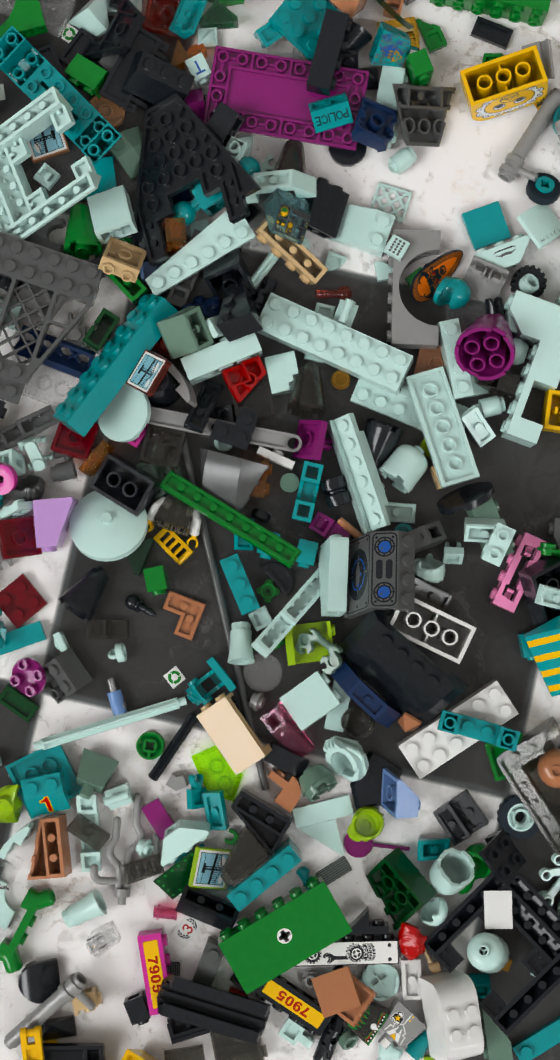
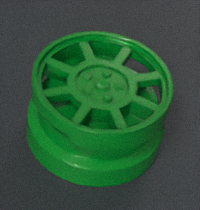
[136,731,165,760]

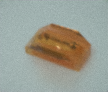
[78,439,114,476]

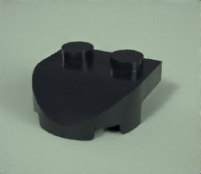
[18,958,60,1004]

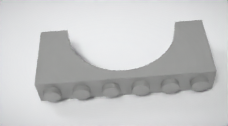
[387,229,441,349]

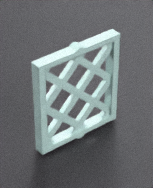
[371,182,412,223]

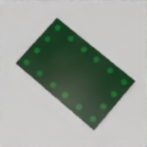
[153,850,194,899]

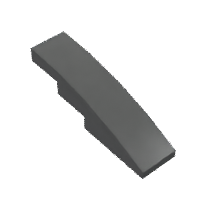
[0,405,59,452]

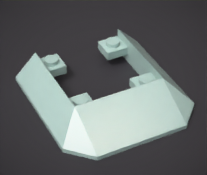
[0,86,101,240]

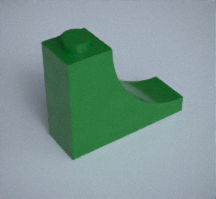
[0,0,48,38]

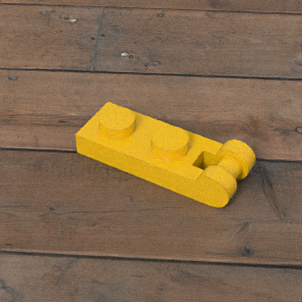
[20,1025,45,1060]

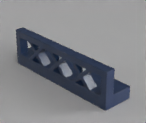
[14,325,96,378]

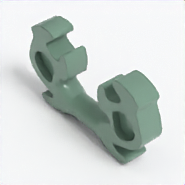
[295,628,343,674]

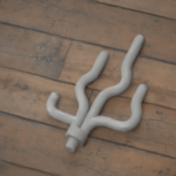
[90,793,162,905]

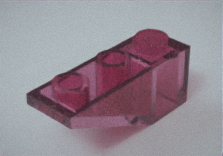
[260,701,315,757]

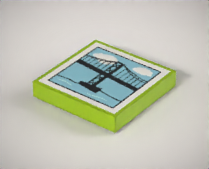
[188,846,233,890]

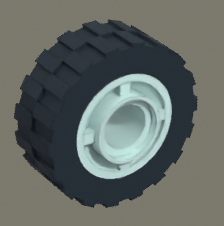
[497,794,543,839]

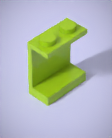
[285,620,337,666]

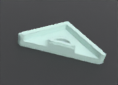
[300,819,344,855]

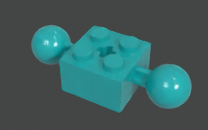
[172,157,261,226]

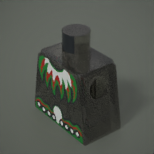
[344,1001,389,1046]

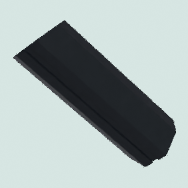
[157,974,271,1045]

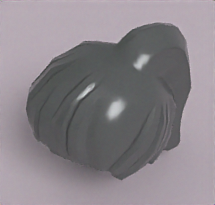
[8,475,45,501]

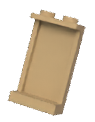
[196,692,272,775]

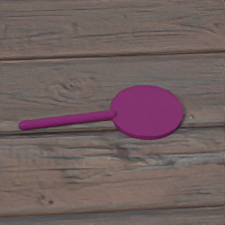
[344,833,410,858]

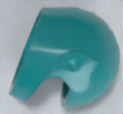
[433,276,471,309]

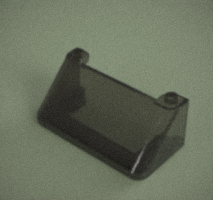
[497,716,560,855]

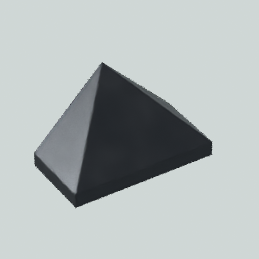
[41,1015,77,1041]

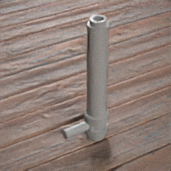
[498,88,560,183]
[4,972,96,1049]

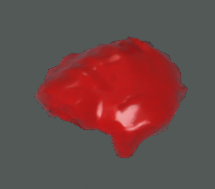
[397,922,427,961]

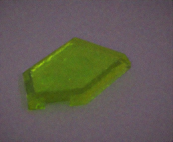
[191,745,243,802]

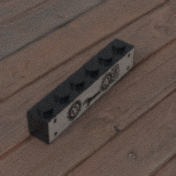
[294,932,399,967]

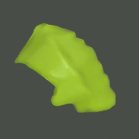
[347,806,385,842]

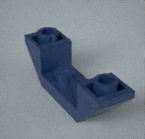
[331,661,401,728]

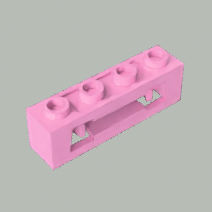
[489,532,546,613]

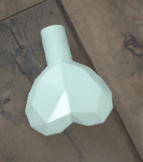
[377,1043,403,1060]

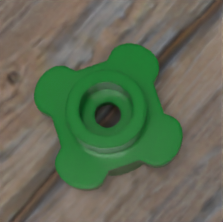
[256,579,280,603]

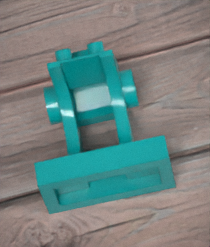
[185,656,237,706]

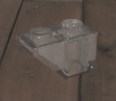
[86,920,121,958]

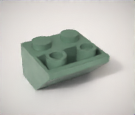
[156,306,214,359]

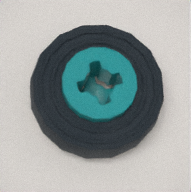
[526,173,560,205]

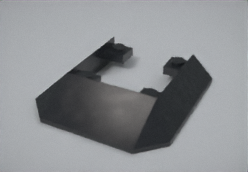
[424,873,560,1036]

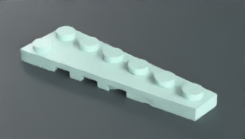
[145,210,256,296]

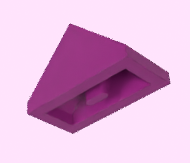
[185,88,205,120]

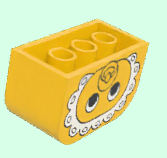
[460,45,548,121]

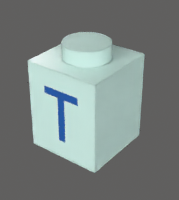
[184,52,211,88]

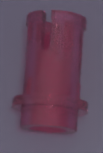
[153,904,177,920]

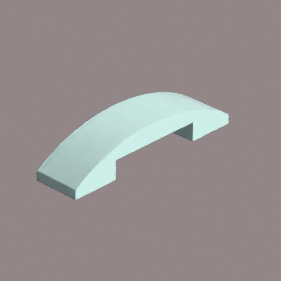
[76,793,102,872]

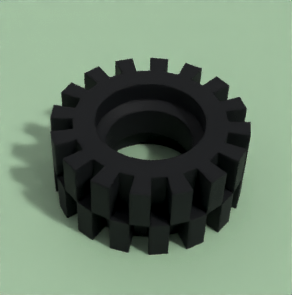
[510,265,547,298]

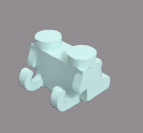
[17,436,54,472]

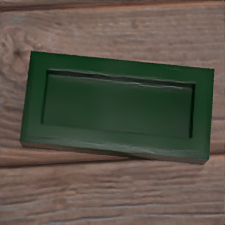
[0,684,40,723]

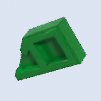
[415,19,447,54]

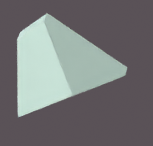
[67,0,109,37]

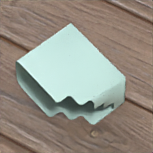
[264,351,301,396]

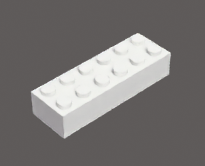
[397,679,519,779]

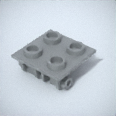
[464,256,510,302]

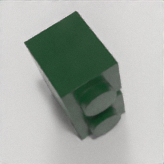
[82,308,120,355]

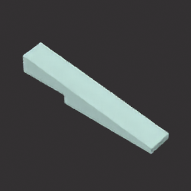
[251,568,320,658]

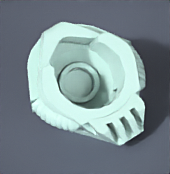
[323,736,369,782]

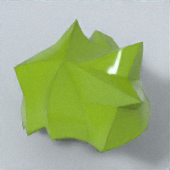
[0,784,23,823]

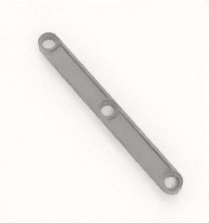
[147,407,302,452]

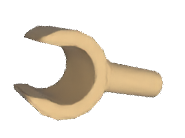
[424,949,441,973]

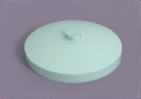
[69,491,148,562]

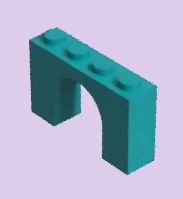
[227,837,302,912]

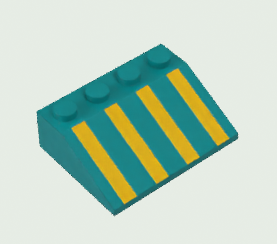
[523,615,560,697]

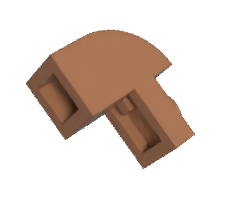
[268,768,301,813]

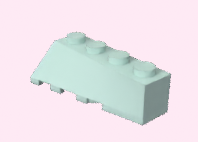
[436,318,489,400]

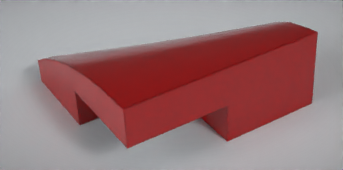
[221,355,267,403]

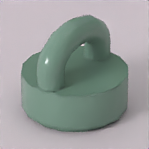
[338,1027,359,1050]

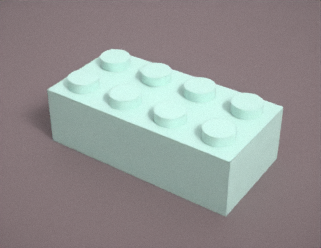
[180,333,263,386]

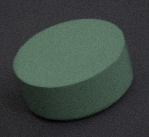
[280,473,299,493]

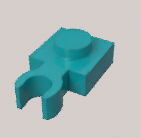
[186,774,207,810]

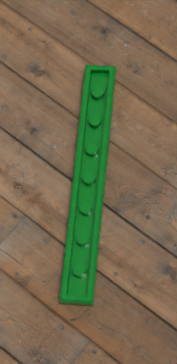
[159,470,302,569]

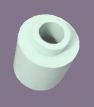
[388,146,417,175]
[476,395,506,418]

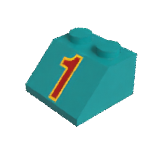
[20,769,71,817]

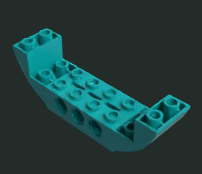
[0,26,122,165]

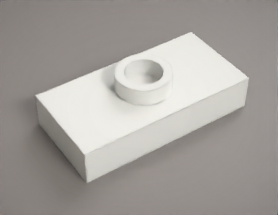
[256,446,295,470]
[400,958,422,1000]

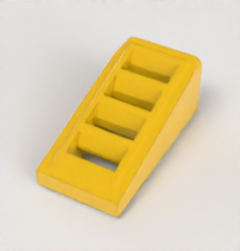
[153,525,194,566]

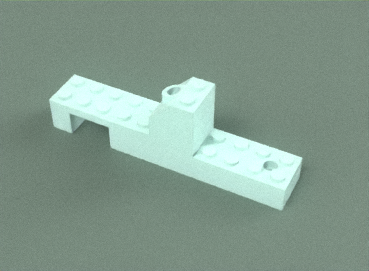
[500,290,560,448]

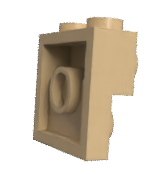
[98,236,147,283]

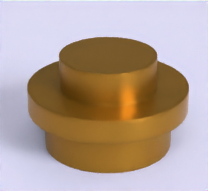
[331,370,350,390]

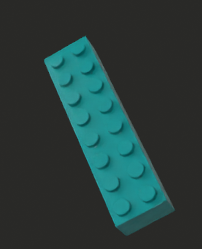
[53,293,178,437]

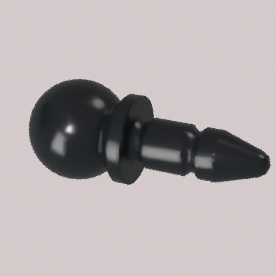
[125,594,157,617]

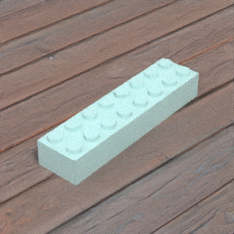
[257,292,413,395]

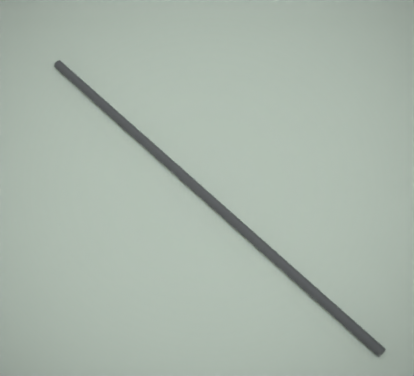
[175,410,270,791]

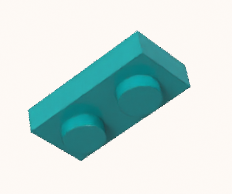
[202,790,230,830]

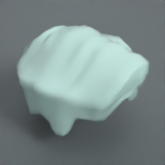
[415,553,446,583]

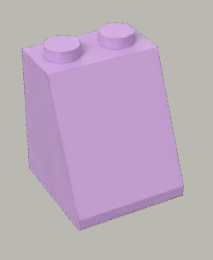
[33,497,78,552]

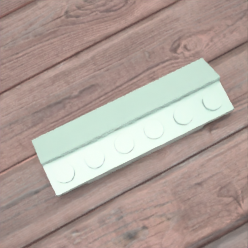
[327,413,391,535]

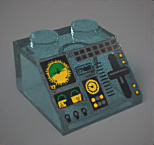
[263,188,311,245]

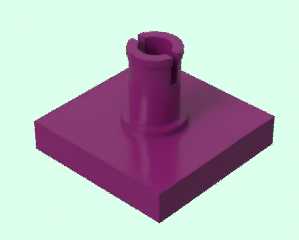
[292,420,332,461]

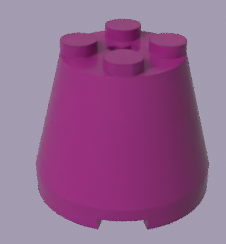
[454,314,516,380]

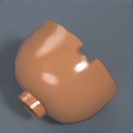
[537,748,560,788]

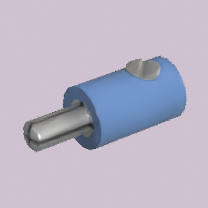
[107,678,128,716]

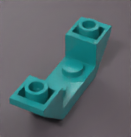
[437,710,521,752]

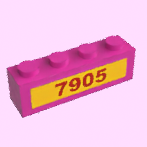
[137,928,173,1016]

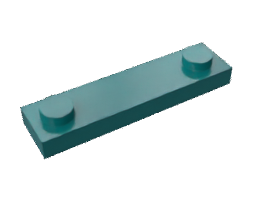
[511,1016,560,1060]

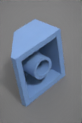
[381,768,421,819]

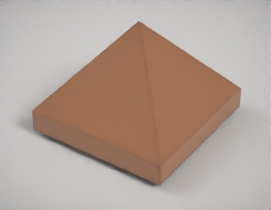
[398,712,422,732]

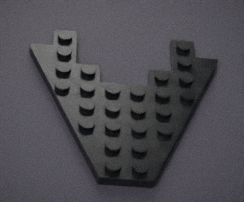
[131,93,261,266]

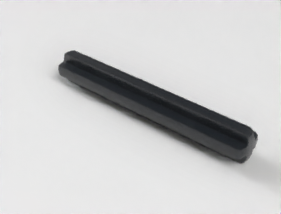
[148,712,198,781]

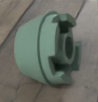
[298,764,338,802]

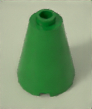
[63,203,102,260]

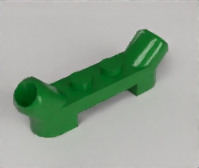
[0,887,56,974]

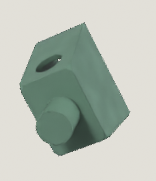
[76,748,119,800]

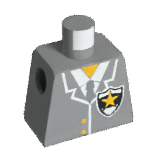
[378,997,426,1050]

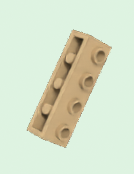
[254,215,328,285]

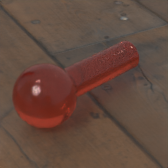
[315,286,352,300]

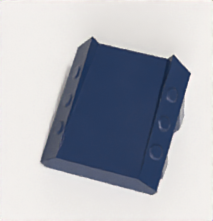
[351,97,397,152]

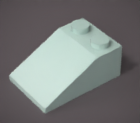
[328,204,396,258]

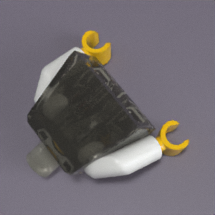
[147,493,201,548]

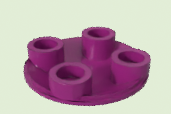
[10,658,46,697]

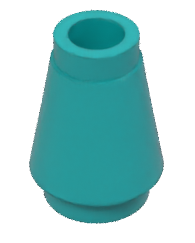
[405,1030,429,1060]

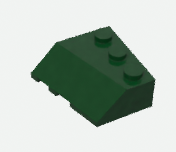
[366,847,437,931]

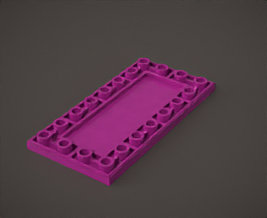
[203,46,370,151]

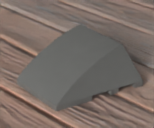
[392,83,456,147]
[200,448,270,513]

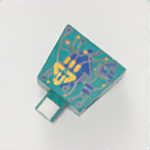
[368,21,418,67]

